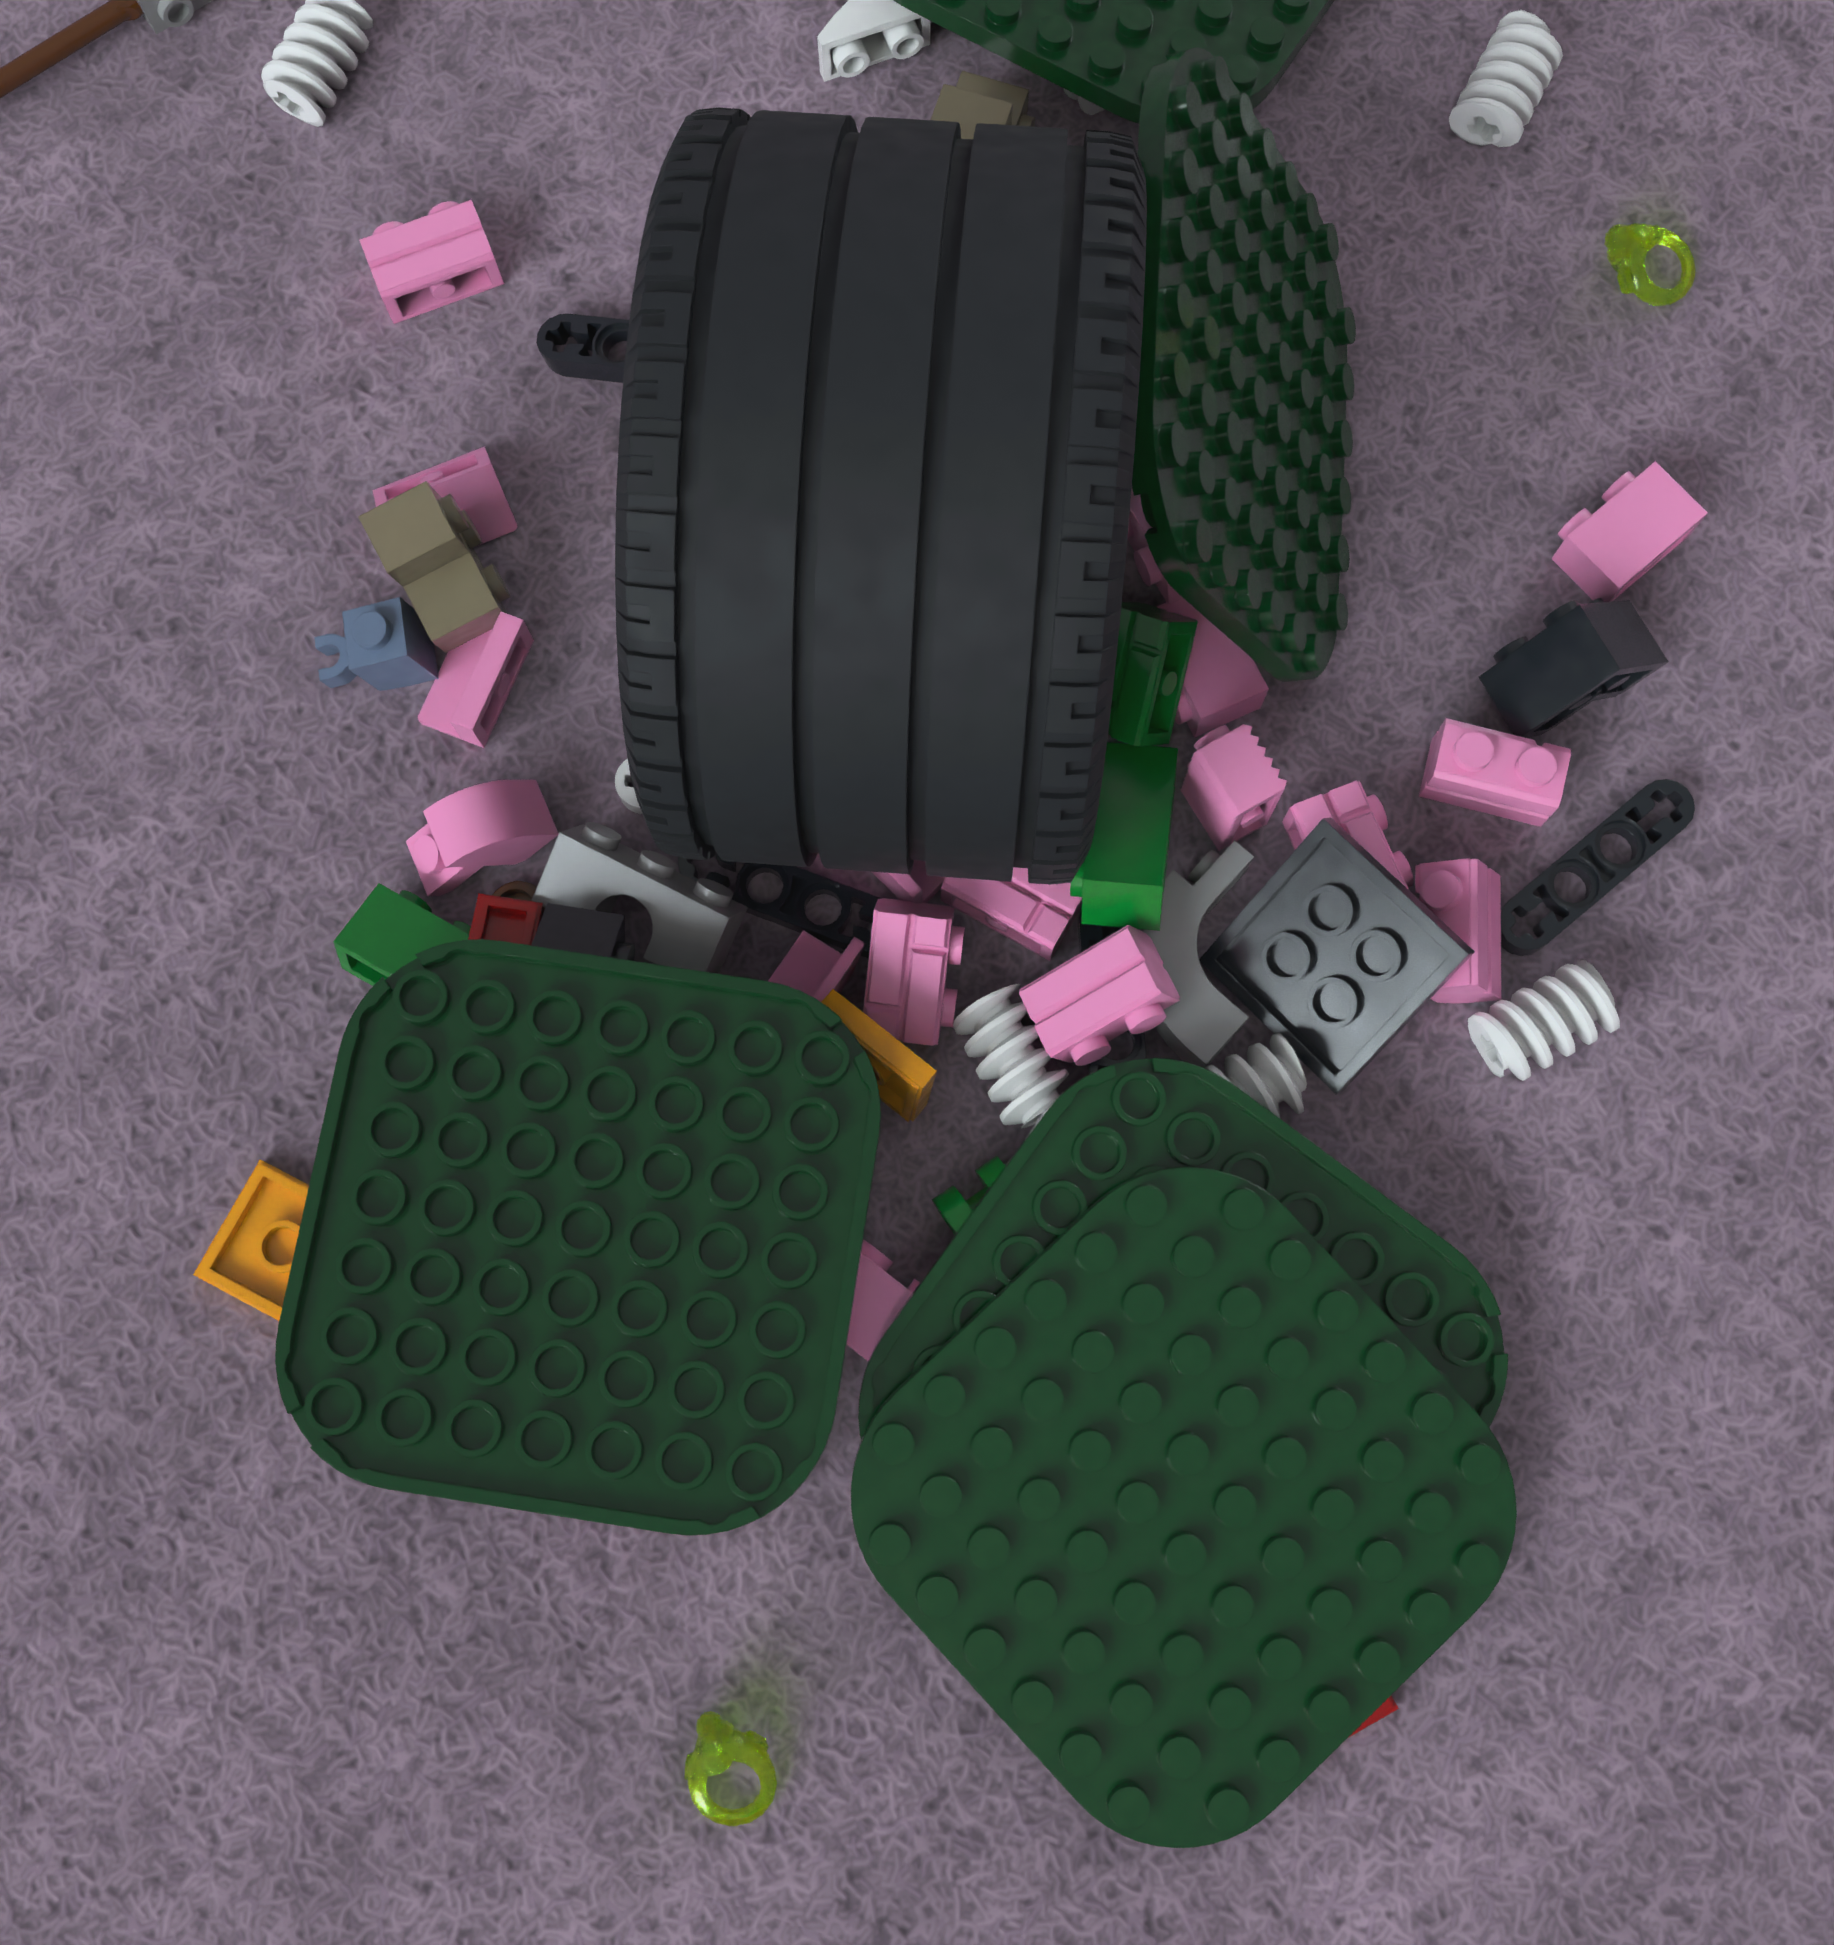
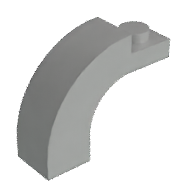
[1142,840,1254,1068]

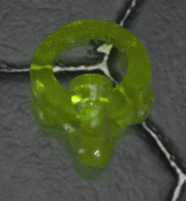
[1604,223,1696,306]
[684,1711,777,1827]

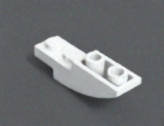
[817,0,932,82]

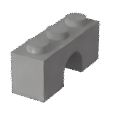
[532,822,748,974]

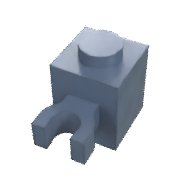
[314,597,439,691]

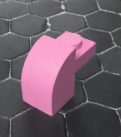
[406,780,559,896]

